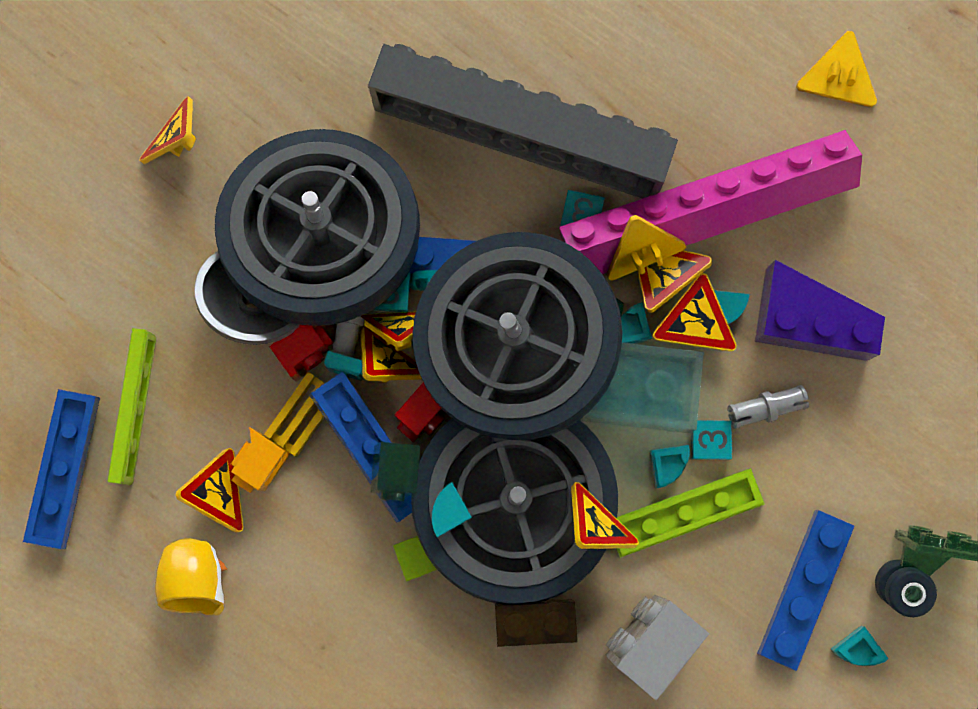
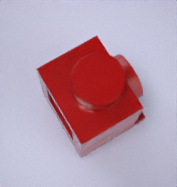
[269,325,333,382]
[394,382,444,443]

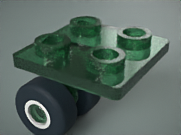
[875,525,978,618]

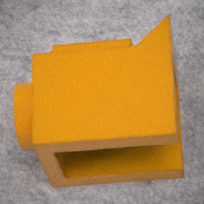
[231,427,291,493]

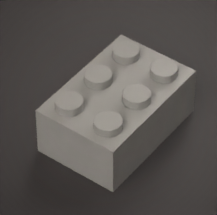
[606,595,709,700]

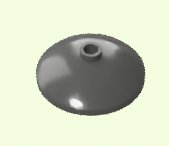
[195,251,300,345]

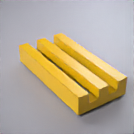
[264,372,325,457]

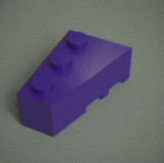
[755,260,885,361]

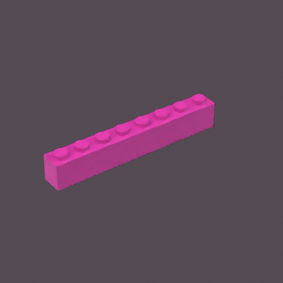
[559,130,862,274]

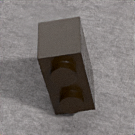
[495,599,578,647]

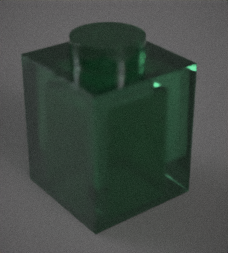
[370,442,420,502]

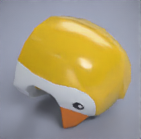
[155,538,227,615]

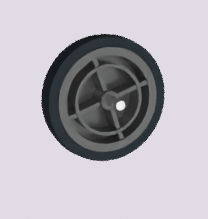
[215,129,420,326]
[413,232,622,441]
[411,418,618,605]

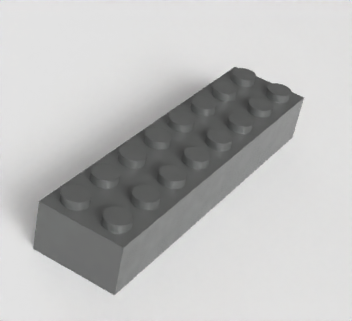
[368,43,678,199]

